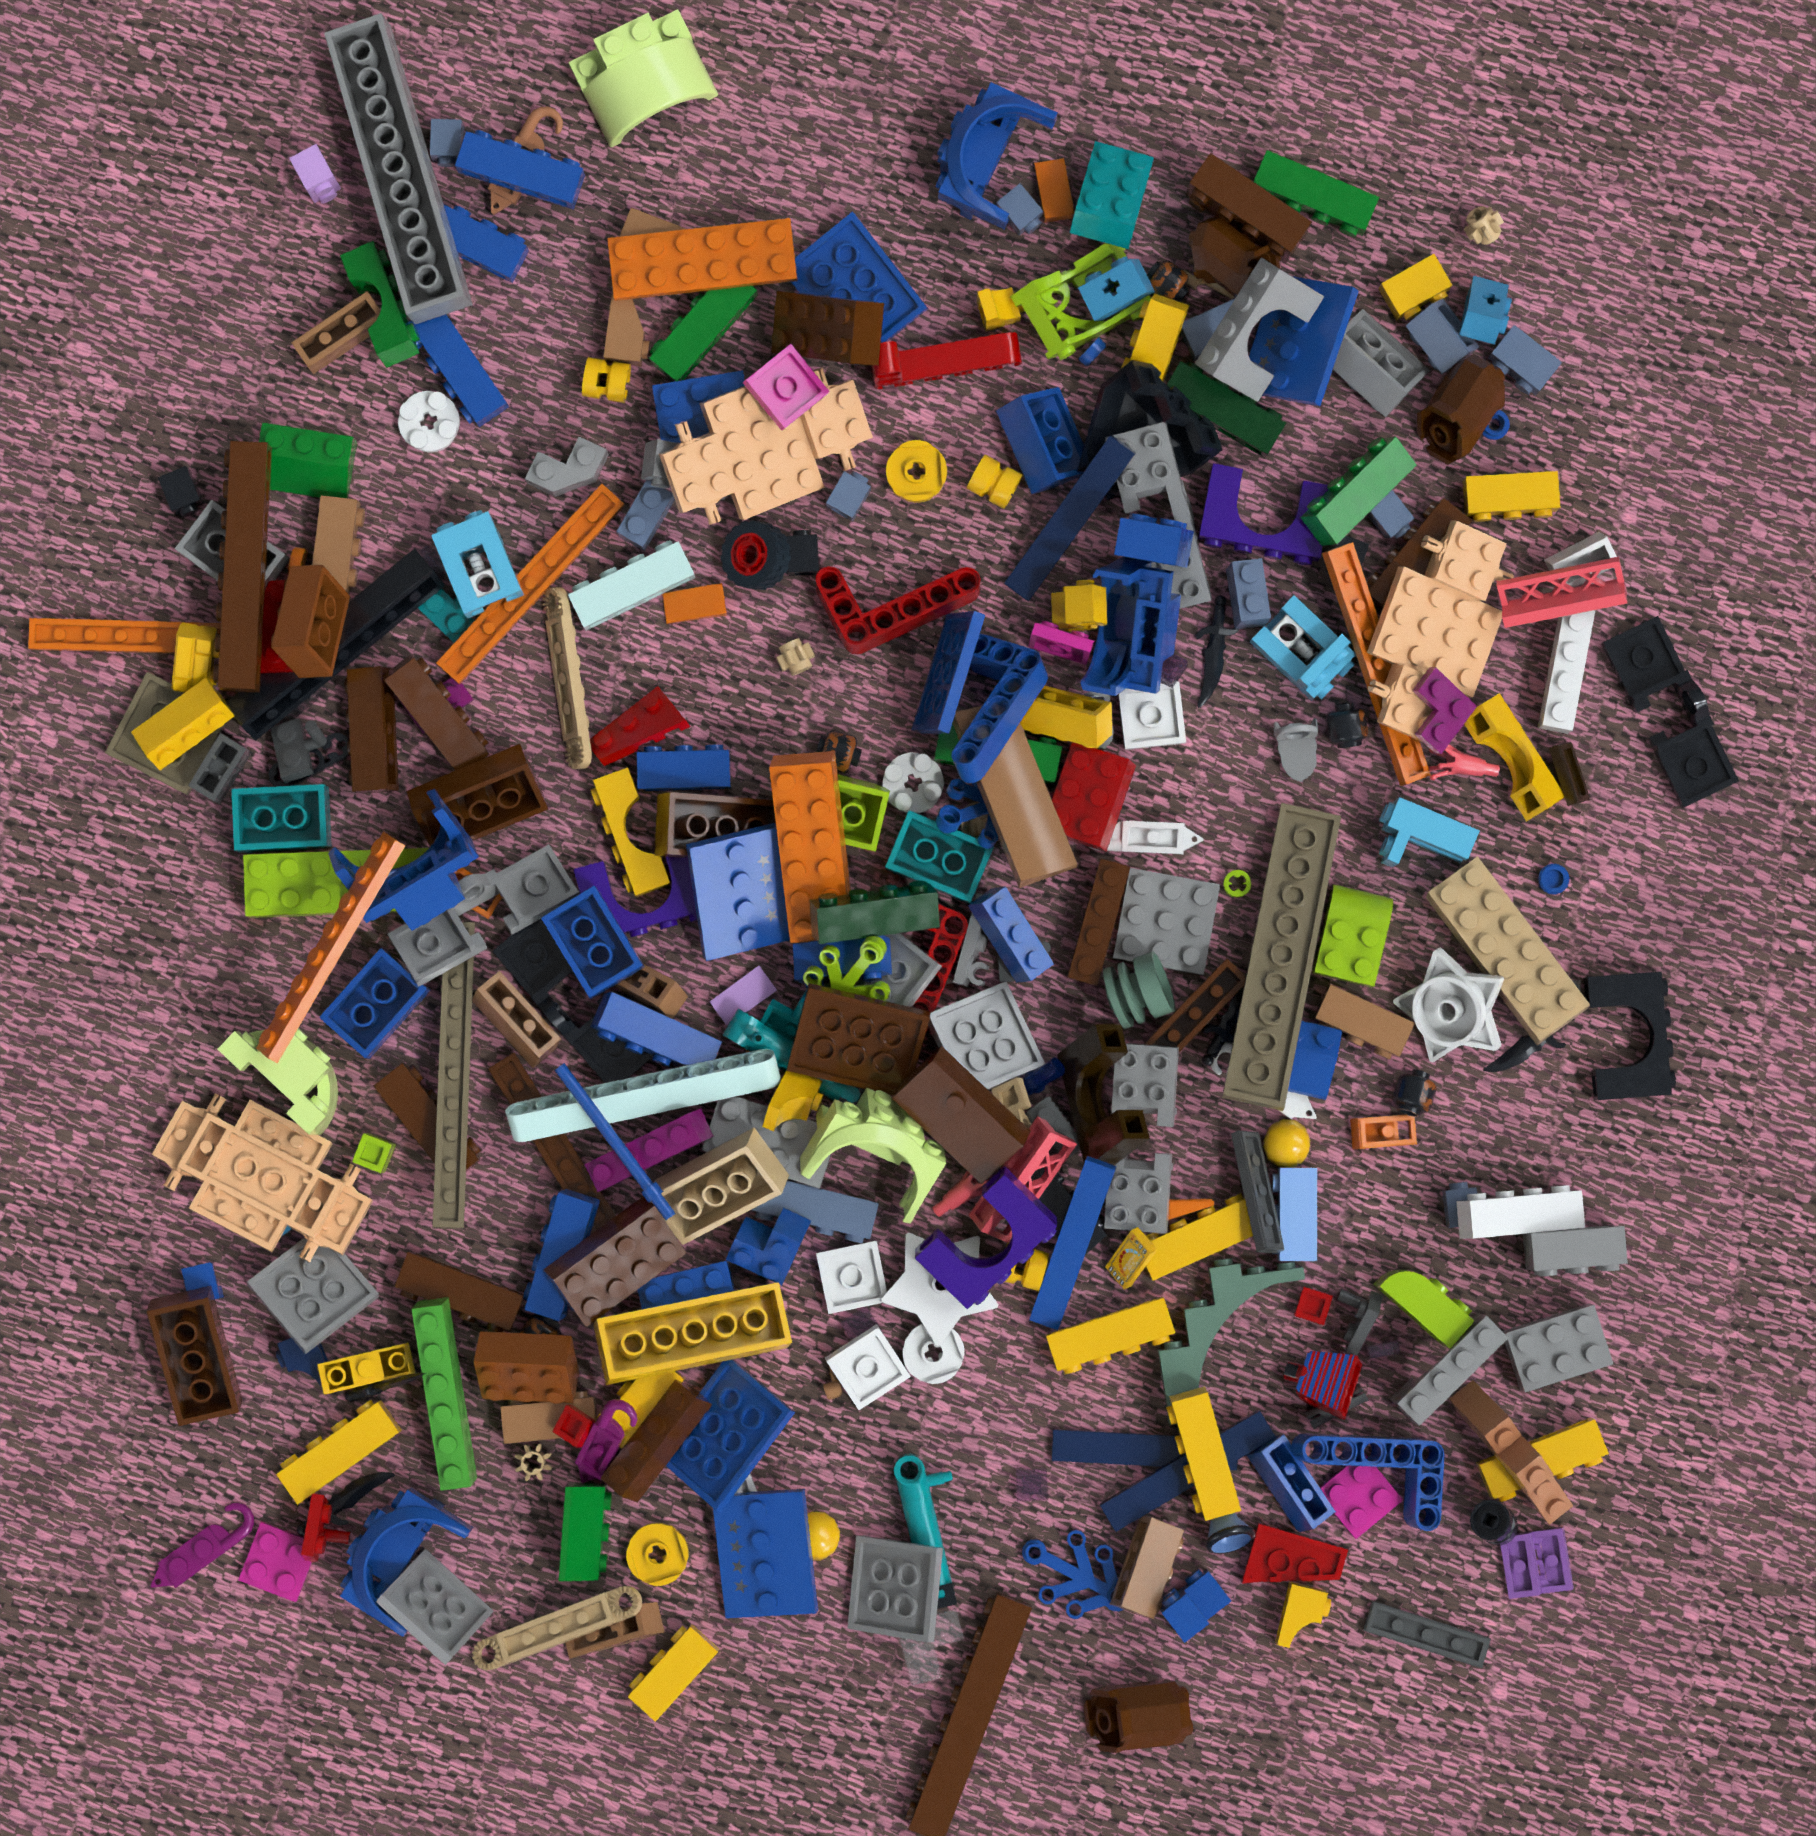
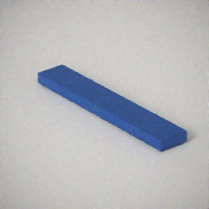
[1029,1156,1117,1331]

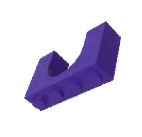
[1198,463,1329,565]
[574,857,697,938]
[915,1166,1057,1309]

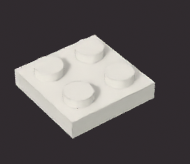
[1118,682,1186,750]
[816,1241,887,1314]
[825,1324,911,1410]

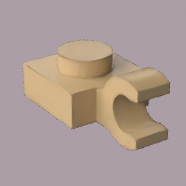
[991,1077,1032,1129]

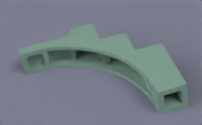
[1158,1258,1305,1425]

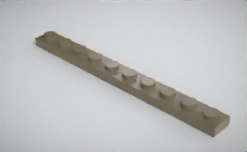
[432,922,475,1230]

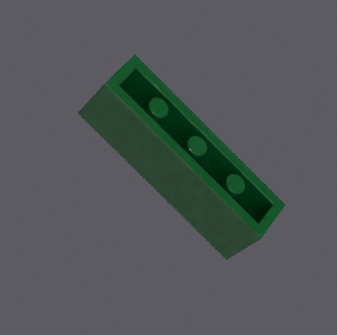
[1167,361,1286,459]
[809,881,940,944]

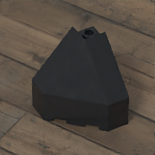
[1077,360,1223,500]

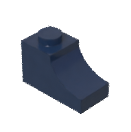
[276,1338,328,1388]

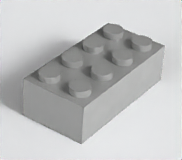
[702,1096,831,1189]

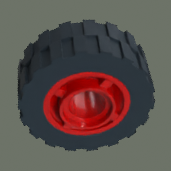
[721,520,791,590]

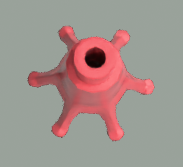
[1428,744,1500,781]
[932,1171,989,1217]

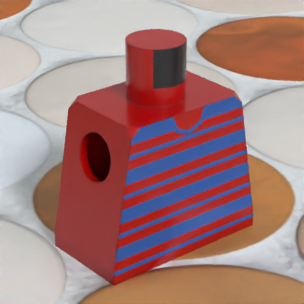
[1284,1351,1363,1420]

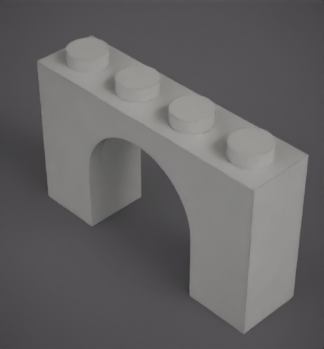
[1195,257,1324,402]
[1390,1313,1508,1426]

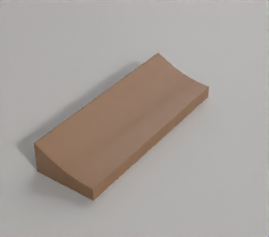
[952,705,1078,888]

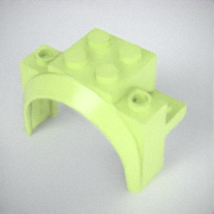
[800,1088,946,1224]

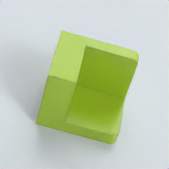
[352,1133,396,1173]

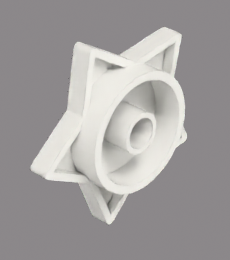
[1393,947,1504,1062]
[881,1233,998,1346]

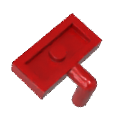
[301,1494,351,1562]

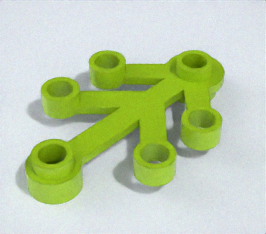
[803,936,891,1001]

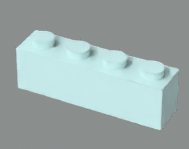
[568,540,696,631]

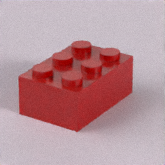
[1052,742,1136,852]

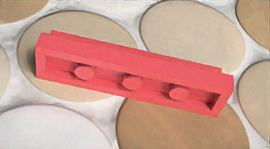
[1497,557,1627,628]
[969,1116,1077,1243]

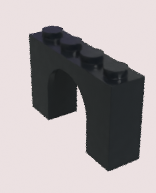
[1583,971,1676,1101]

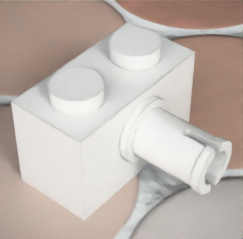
[1544,532,1617,590]

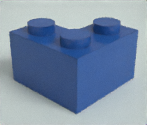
[726,1208,811,1285]
[1160,1569,1231,1643]

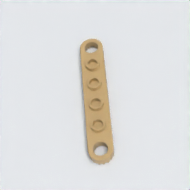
[543,587,592,769]
[472,1586,642,1670]

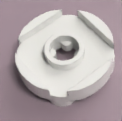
[398,391,460,453]
[883,752,944,814]
[902,1324,964,1384]

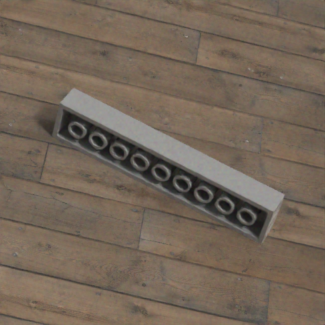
[324,13,473,325]

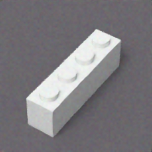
[1538,610,1595,734]
[1456,1185,1585,1239]

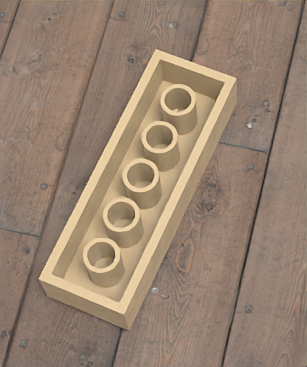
[1426,856,1590,1045]

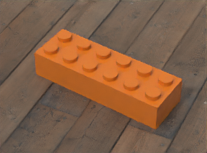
[769,751,851,943]

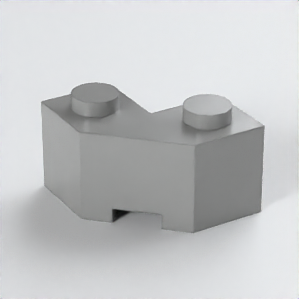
[525,437,609,497]

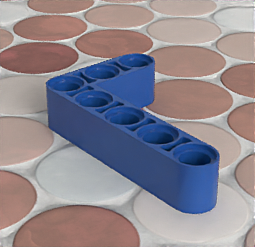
[952,634,1048,783]
[1291,1433,1445,1531]

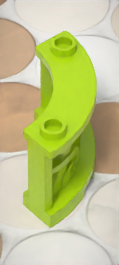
[1010,243,1152,360]

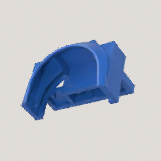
[935,82,1058,230]
[1081,557,1181,696]
[328,789,479,931]
[340,1487,474,1637]

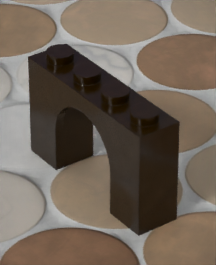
[1057,1024,1150,1165]

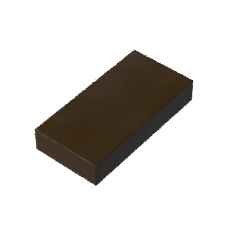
[1549,742,1590,806]

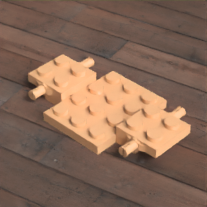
[659,368,873,525]
[1367,520,1514,742]
[152,1093,373,1262]

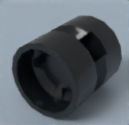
[1470,1500,1518,1546]

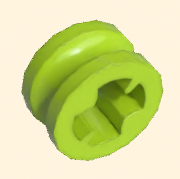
[1223,870,1251,898]

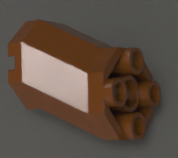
[1189,217,1280,298]
[1417,354,1505,465]
[1083,1679,1193,1753]

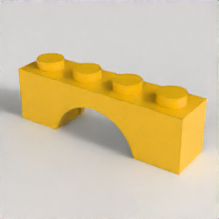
[1464,693,1565,822]
[590,767,671,897]

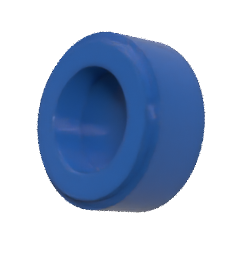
[1078,337,1106,366]
[1538,864,1569,895]

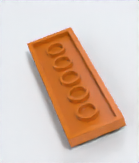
[607,218,797,301]

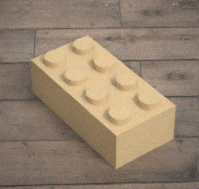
[650,1128,789,1245]

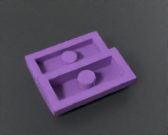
[1500,1527,1574,1599]

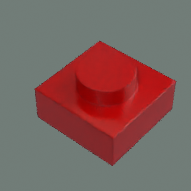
[1293,1286,1333,1325]
[552,1405,596,1448]

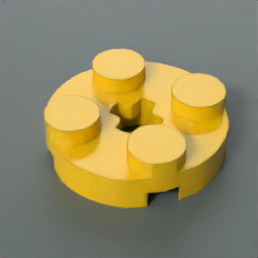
[886,440,947,503]
[626,1523,689,1586]

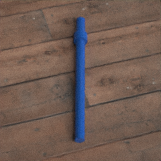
[554,1063,676,1220]

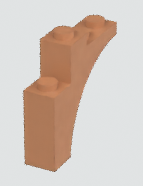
[1449,1380,1573,1525]

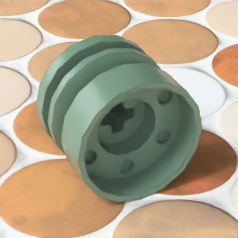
[1103,951,1175,1029]

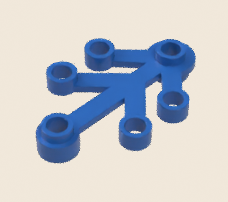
[936,779,998,849]
[1022,1529,1123,1619]

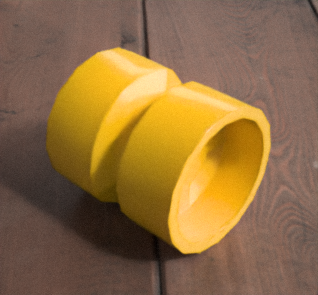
[582,357,631,403]
[966,454,1023,509]
[1005,1242,1050,1291]

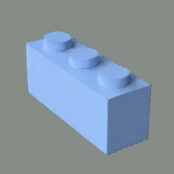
[1272,1168,1317,1261]

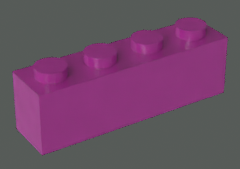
[585,1109,714,1192]

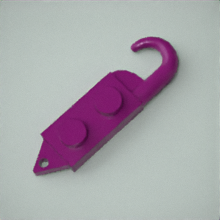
[575,1399,637,1483]
[150,1502,254,1588]

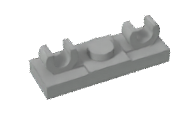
[953,893,989,987]

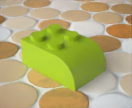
[838,774,890,852]
[1311,884,1393,988]
[1373,1270,1474,1349]

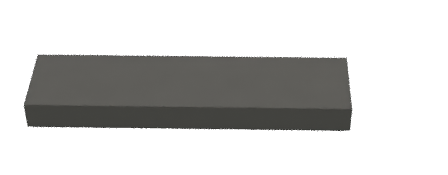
[1231,1130,1284,1253]
[1363,1600,1491,1668]

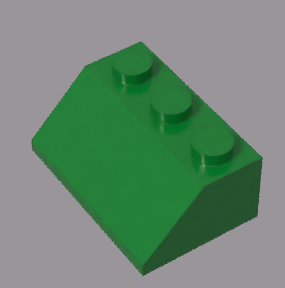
[259,422,357,499]
[559,1482,612,1581]

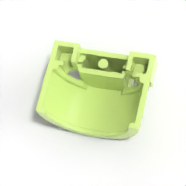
[569,9,718,147]
[217,1028,338,1135]

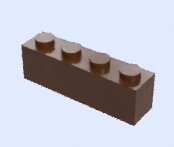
[1367,498,1472,610]
[382,654,489,770]
[344,666,399,793]
[1066,859,1130,987]
[1144,958,1246,1052]
[374,1063,482,1172]
[394,1251,524,1332]
[601,1379,712,1503]

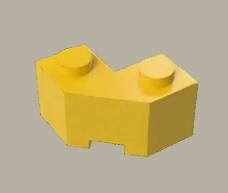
[1051,580,1107,632]

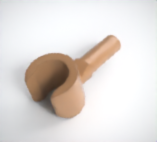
[823,1366,843,1400]

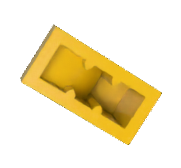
[977,287,1025,332]
[762,1070,824,1131]
[1275,1581,1331,1648]

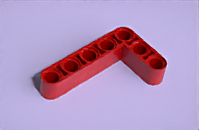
[871,332,1022,390]
[816,566,981,655]
[913,904,968,1034]

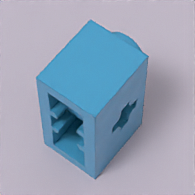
[1078,256,1155,321]
[1459,276,1512,345]

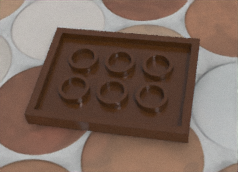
[787,983,930,1096]

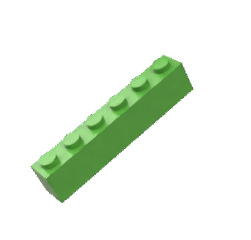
[411,1297,477,1491]

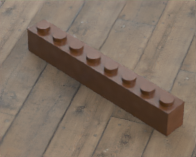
[213,441,272,692]
[905,1592,1032,1836]

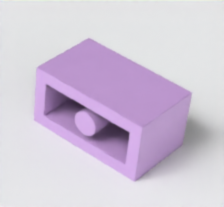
[289,144,341,203]

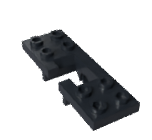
[1601,616,1739,808]
[492,919,653,1083]

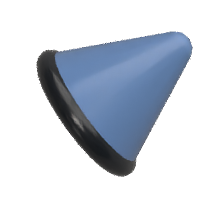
[1205,1513,1256,1554]

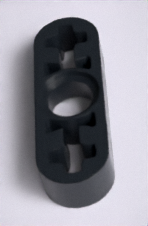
[269,733,350,787]

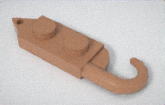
[488,106,563,215]

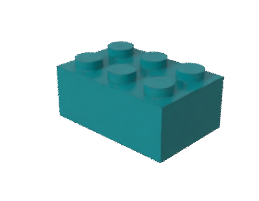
[1070,141,1154,249]
[231,784,332,853]
[885,810,994,904]

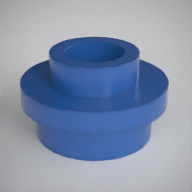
[1482,410,1510,440]

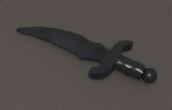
[1195,595,1239,708]
[1201,986,1244,1066]
[1483,1018,1576,1072]
[345,1373,426,1402]
[297,1472,395,1536]

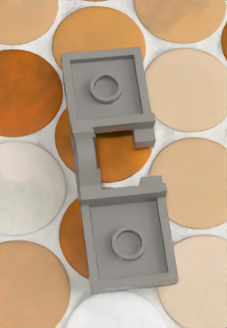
[1105,422,1212,609]
[387,844,579,987]
[1104,1043,1179,1234]

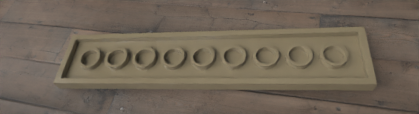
[1222,803,1341,1111]

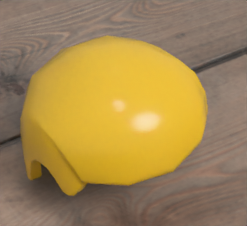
[1263,1119,1310,1168]
[808,1512,840,1561]

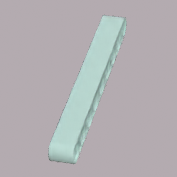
[505,1049,781,1142]

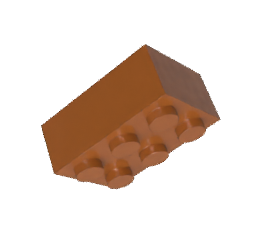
[271,565,350,678]
[473,1331,580,1404]

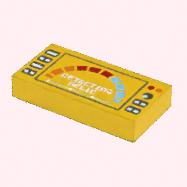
[1105,1227,1157,1290]

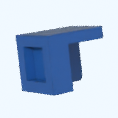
[181,1262,224,1299]

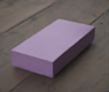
[710,966,777,1026]

